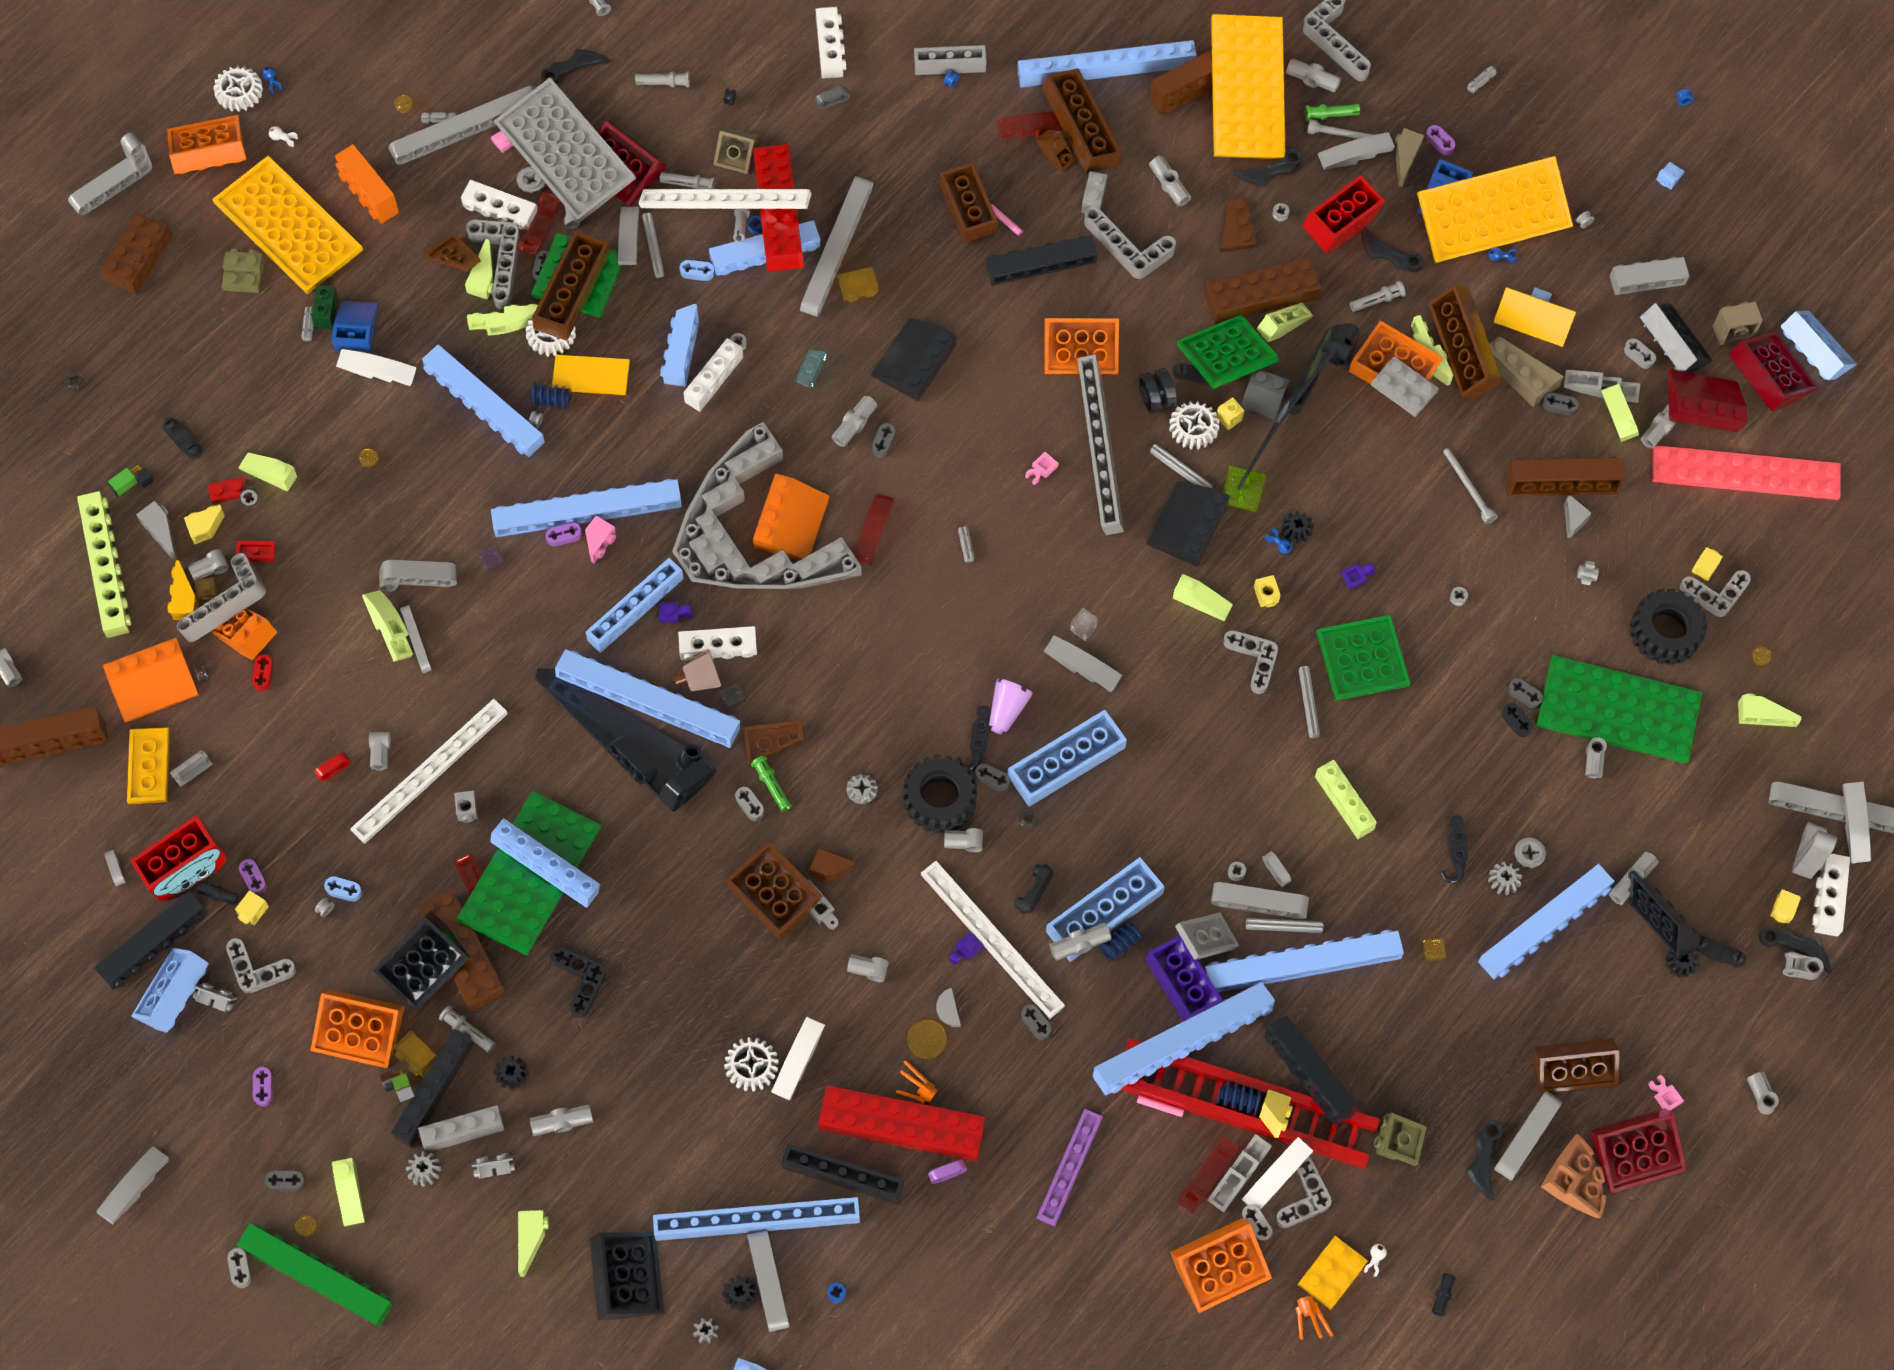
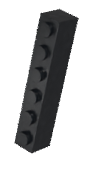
[986,235,1098,286]
[94,891,207,990]
[1264,1015,1358,1125]
[391,1029,474,1148]
[781,1144,904,1205]

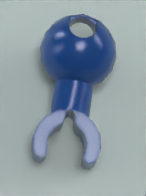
[262,66,282,94]
[1488,247,1517,263]
[1265,528,1293,554]

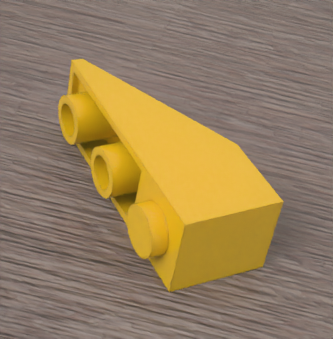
[168,560,199,620]

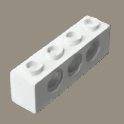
[816,7,846,79]
[461,180,538,231]
[684,338,743,412]
[678,626,757,661]
[1812,854,1850,936]

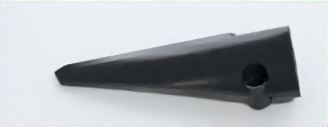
[1237,323,1360,490]
[535,668,717,812]

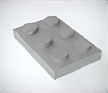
[1371,356,1439,417]
[1175,912,1239,960]

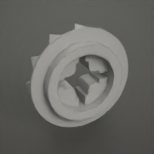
[517,167,545,194]
[846,774,877,804]
[1514,838,1546,869]

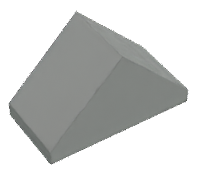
[1564,496,1591,538]

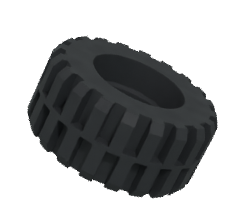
[1630,588,1707,665]
[903,755,977,833]

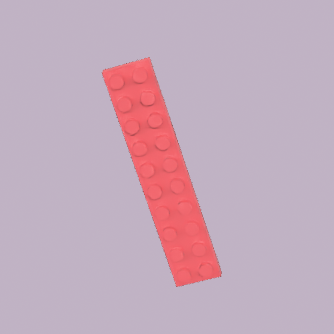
[1652,445,1840,500]

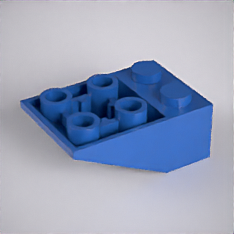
[1417,159,1473,215]
[331,301,378,353]

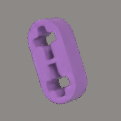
[1426,125,1455,156]
[546,522,581,546]
[239,859,267,895]
[253,1067,273,1107]
[928,1160,968,1184]

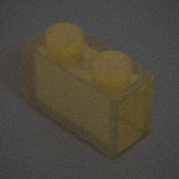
[837,267,879,302]
[393,1031,437,1078]

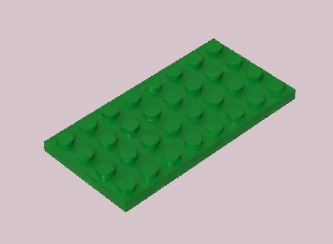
[1536,655,1703,764]
[457,791,602,956]

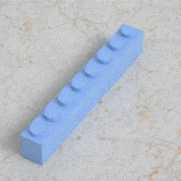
[422,345,545,457]
[1478,864,1614,979]

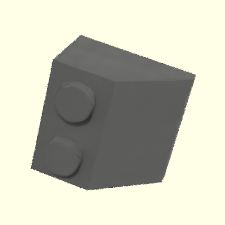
[1241,369,1290,421]

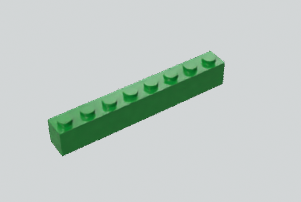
[236,1224,393,1327]

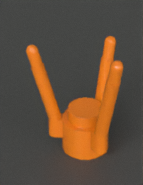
[896,1060,938,1104]
[1295,1296,1333,1340]

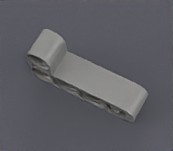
[379,560,457,592]

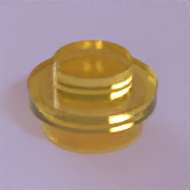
[394,95,413,113]
[359,449,378,467]
[1752,647,1771,665]
[295,1216,316,1236]

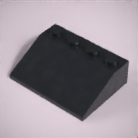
[871,319,956,401]
[1146,481,1230,567]
[1630,870,1699,959]
[372,910,470,1011]
[590,1232,664,1320]

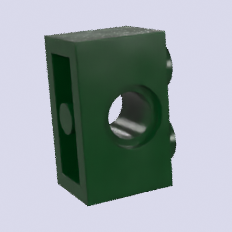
[311,285,338,329]

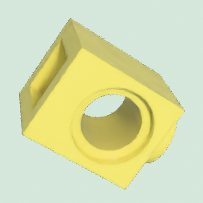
[1217,397,1244,430]
[1691,547,1723,581]
[1254,575,1280,607]
[1770,889,1801,923]
[235,890,269,926]

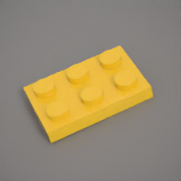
[1298,1236,1368,1310]

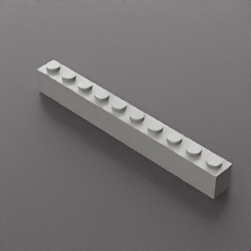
[1077,354,1124,535]

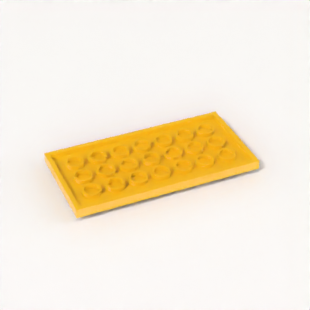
[1211,14,1285,159]
[212,156,363,295]
[1417,156,1573,263]

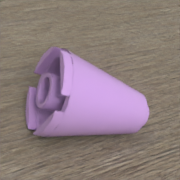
[989,679,1033,734]

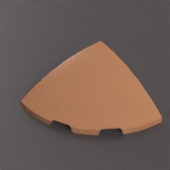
[1541,1134,1606,1219]

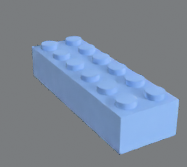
[1008,710,1127,807]
[1046,857,1164,962]

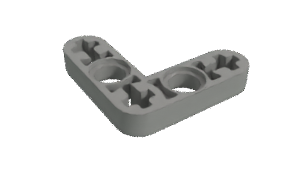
[1680,570,1751,617]
[1223,630,1278,694]
[226,938,296,994]
[1276,1157,1331,1228]

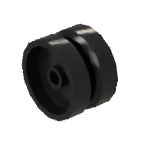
[1138,367,1177,414]

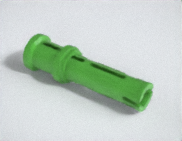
[1305,104,1360,121]
[751,755,792,812]

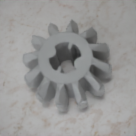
[1488,861,1522,896]
[406,1151,441,1187]

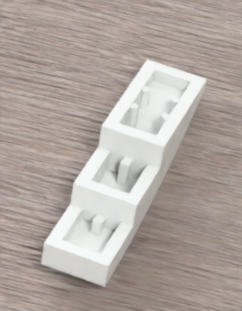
[336,349,416,386]
[771,1017,825,1100]
[1242,1137,1313,1213]

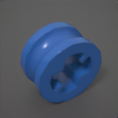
[943,70,959,88]
[1676,89,1694,105]
[747,216,762,234]
[827,1283,846,1303]

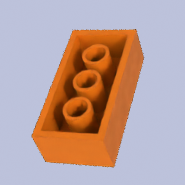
[335,144,399,224]

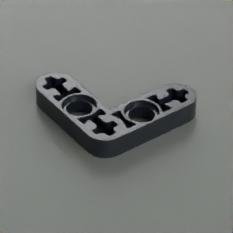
[551,948,606,1018]

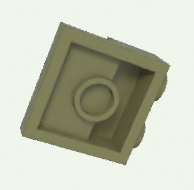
[222,249,264,293]
[1374,1113,1427,1166]

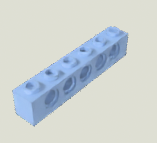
[585,558,683,653]
[491,818,600,908]

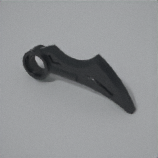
[541,49,609,85]
[1233,148,1302,187]
[1363,227,1423,272]
[1759,926,1831,973]
[1466,1120,1503,1201]

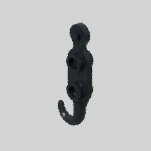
[957,705,990,771]
[1441,815,1468,884]

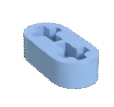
[680,260,714,281]
[324,877,362,902]

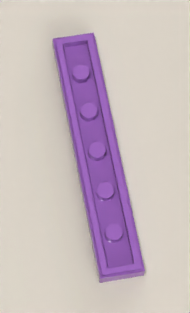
[1036,1108,1103,1227]

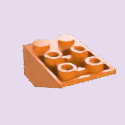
[210,608,277,660]

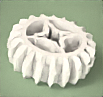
[214,65,263,112]
[526,321,576,357]
[1169,401,1219,450]
[724,1037,779,1091]

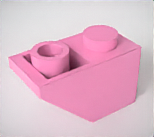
[585,516,616,563]

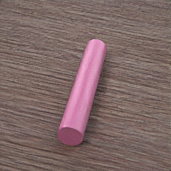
[991,204,1023,236]
[1137,1095,1184,1117]

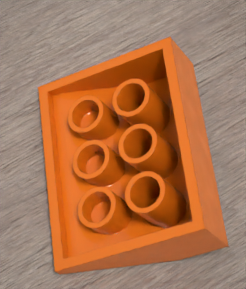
[167,115,246,174]
[1044,318,1119,374]
[1349,321,1443,384]
[753,473,830,561]
[103,638,199,723]
[311,989,405,1068]
[1170,1218,1272,1313]

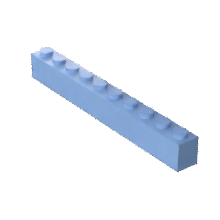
[1017,40,1196,88]
[491,479,682,537]
[555,649,740,748]
[1204,930,1404,993]
[1093,982,1275,1096]
[653,1197,860,1241]

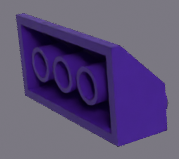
[1145,935,1223,1022]

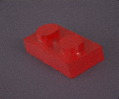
[208,476,249,504]
[236,541,276,562]

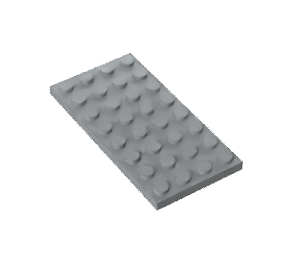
[494,78,636,223]

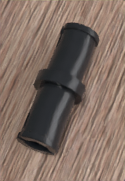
[197,881,239,906]
[1431,1273,1456,1316]

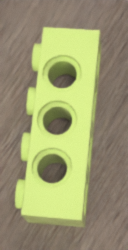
[1315,760,1377,839]

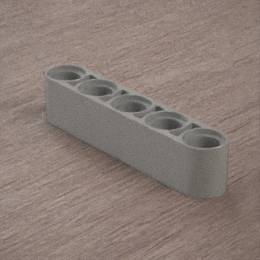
[1211,882,1309,919]
[1494,1090,1563,1181]
[747,1230,789,1332]

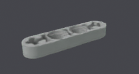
[400,605,432,674]

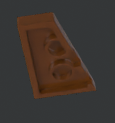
[1220,197,1256,252]
[424,233,481,272]
[744,720,804,766]

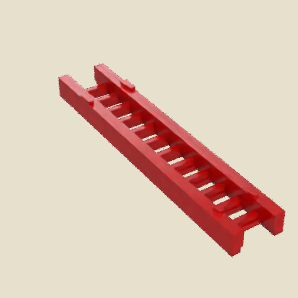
[1121,1038,1380,1169]

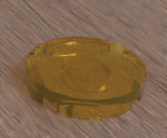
[907,1019,947,1060]

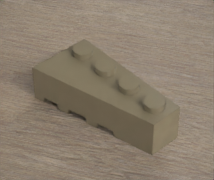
[1489,337,1564,407]

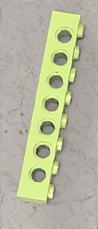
[77,491,132,638]

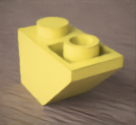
[184,505,225,544]
[1259,1089,1293,1138]

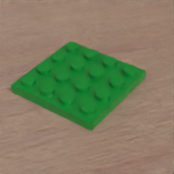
[531,233,622,318]
[1177,314,1278,389]
[1316,615,1410,701]

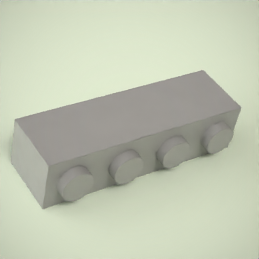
[914,45,986,75]
[1610,257,1689,295]
[418,1105,505,1153]

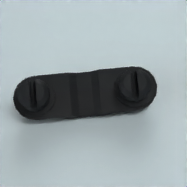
[1173,363,1207,383]
[162,417,202,459]
[1014,864,1053,914]
[1694,935,1746,967]

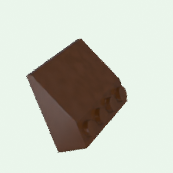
[725,842,823,942]

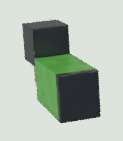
[106,465,154,497]
[380,1071,415,1102]

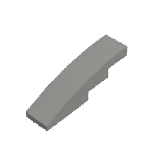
[1318,132,1395,170]
[618,207,639,265]
[1564,370,1640,403]
[1044,636,1122,692]
[1842,782,1871,864]
[1207,1134,1272,1212]
[97,1146,169,1224]

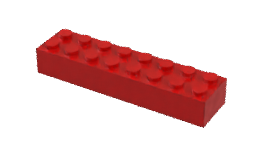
[753,144,804,272]
[818,1086,985,1162]

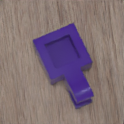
[1341,563,1376,590]
[659,602,692,623]
[949,932,983,965]

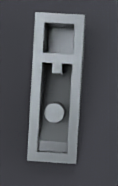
[136,501,177,561]

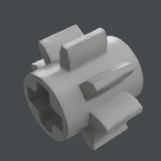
[1577,561,1599,585]
[693,1318,719,1344]

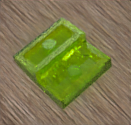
[1223,466,1266,512]

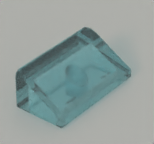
[795,350,826,388]

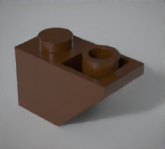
[1036,130,1076,171]
[810,848,855,882]

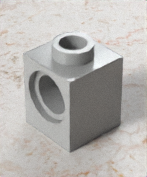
[454,791,478,823]

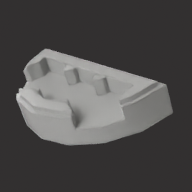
[936,988,961,1027]

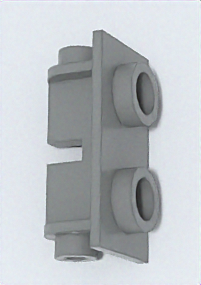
[170,750,213,787]
[193,983,237,1012]
[472,1153,515,1179]

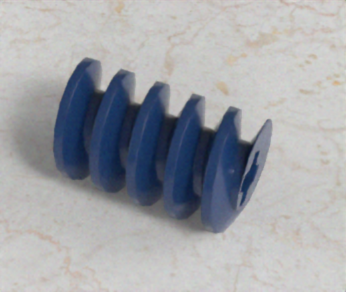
[531,381,572,409]
[1098,923,1143,962]
[1216,1080,1261,1114]

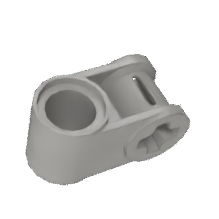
[1783,952,1824,980]

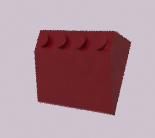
[598,121,667,206]
[1729,331,1818,411]
[1668,369,1747,432]
[1590,1108,1687,1193]

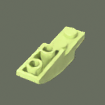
[467,304,538,336]
[1411,315,1454,385]
[362,590,413,662]

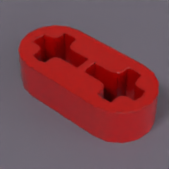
[252,654,273,692]
[314,752,351,782]

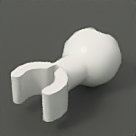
[269,126,298,147]
[1364,1244,1387,1277]

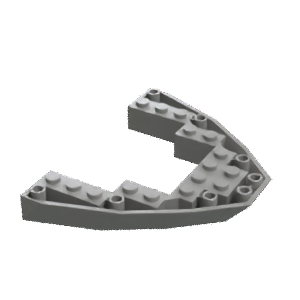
[672,422,862,589]

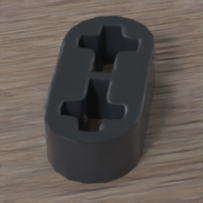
[1502,703,1533,737]

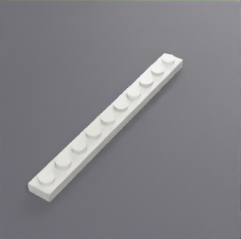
[639,189,811,209]
[351,699,508,844]
[921,861,1065,1020]

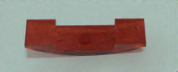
[517,192,560,255]
[855,494,894,565]
[1176,1136,1239,1214]

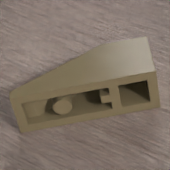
[1394,128,1424,187]

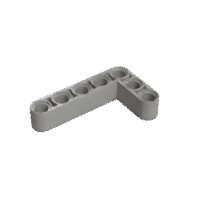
[1302,0,1371,81]
[68,132,152,216]
[1084,206,1176,279]
[466,220,521,310]
[177,553,266,642]
[1792,822,1837,879]

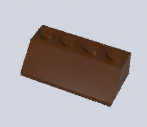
[1534,1038,1619,1094]

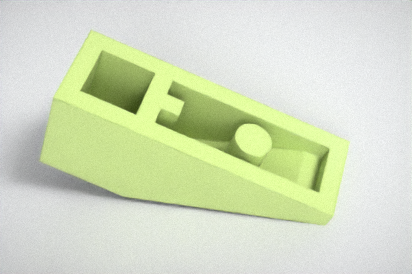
[465,239,494,300]
[1257,303,1313,342]
[1601,384,1639,442]
[238,453,297,492]
[1173,574,1233,621]
[1738,693,1801,727]
[332,1158,365,1227]
[518,1210,549,1277]

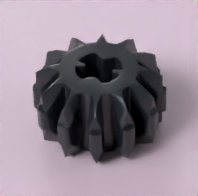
[1282,510,1314,543]
[1665,949,1699,978]
[494,1055,529,1090]
[722,1275,757,1311]

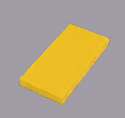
[1493,287,1576,347]
[552,355,630,395]
[127,727,170,804]

